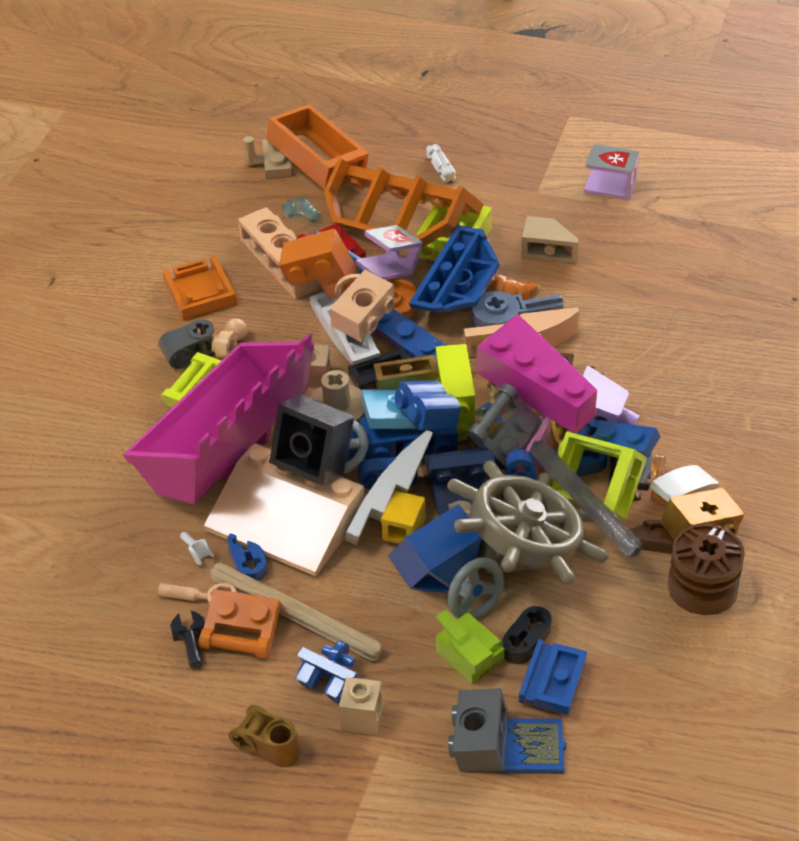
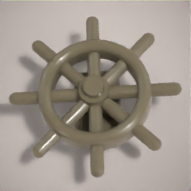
[448,460,608,584]

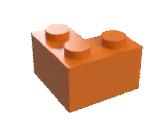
[279,228,359,299]

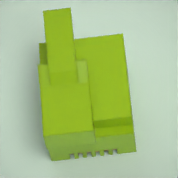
[436,609,504,684]

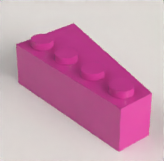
[477,313,598,434]

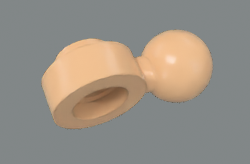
[212,318,248,360]

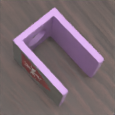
[584,144,639,201]
[355,225,423,280]

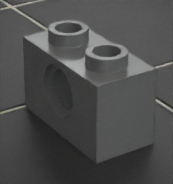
[448,688,508,772]

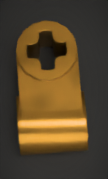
[229,705,300,767]

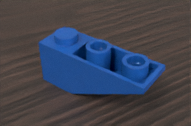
[359,417,458,460]

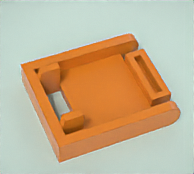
[162,256,237,320]

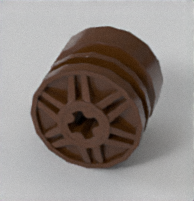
[667,523,745,615]

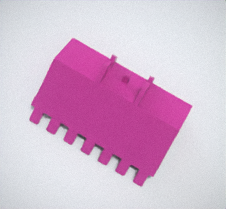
[123,333,314,504]

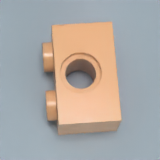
[330,269,396,342]

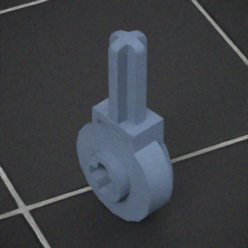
[472,291,564,327]

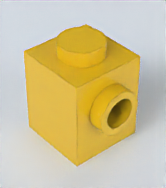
[381,490,426,544]

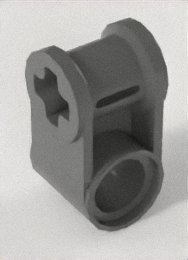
[158,319,215,369]

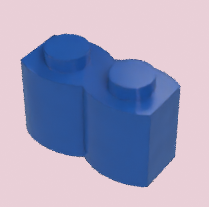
[394,381,461,430]

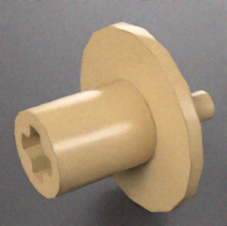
[309,370,365,422]

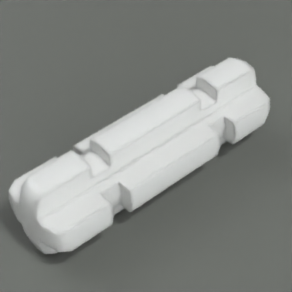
[426,144,456,183]

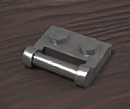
[467,383,543,470]

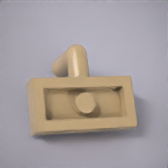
[243,136,292,179]

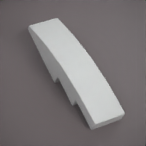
[310,292,380,366]
[345,430,433,545]

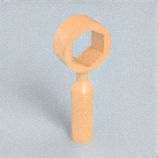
[158,583,237,606]

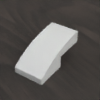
[649,465,720,502]

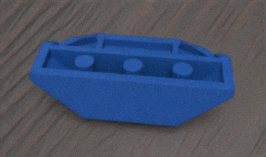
[409,225,500,313]

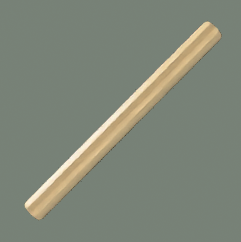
[210,562,383,661]

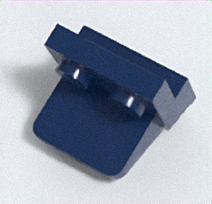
[421,448,495,516]

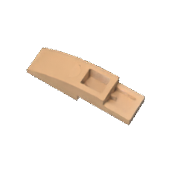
[464,307,579,358]

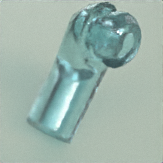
[282,197,321,223]

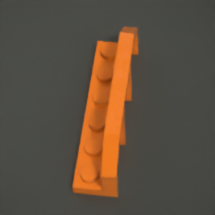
[324,158,484,248]

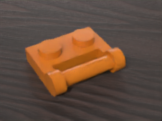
[199,589,281,659]

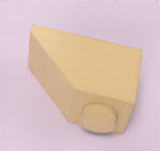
[522,216,579,264]

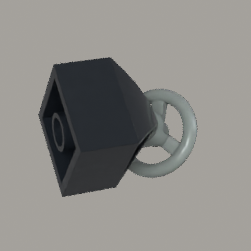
[269,394,369,486]

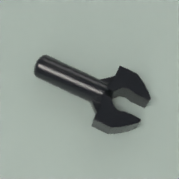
[170,610,205,669]

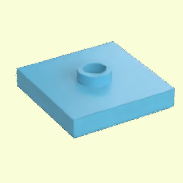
[361,390,417,429]

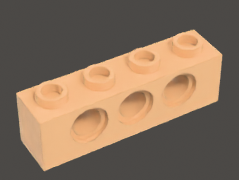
[238,207,322,300]

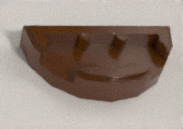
[623,520,674,554]

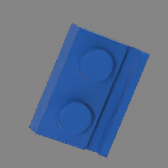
[519,639,588,715]

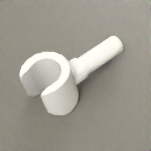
[180,532,214,565]

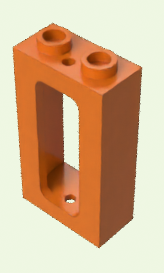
[266,104,369,189]

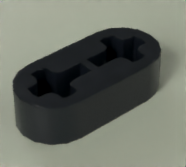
[502,606,552,664]

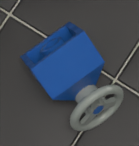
[388,504,504,619]

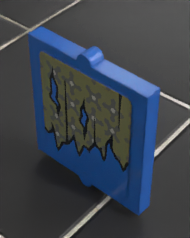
[499,718,567,774]

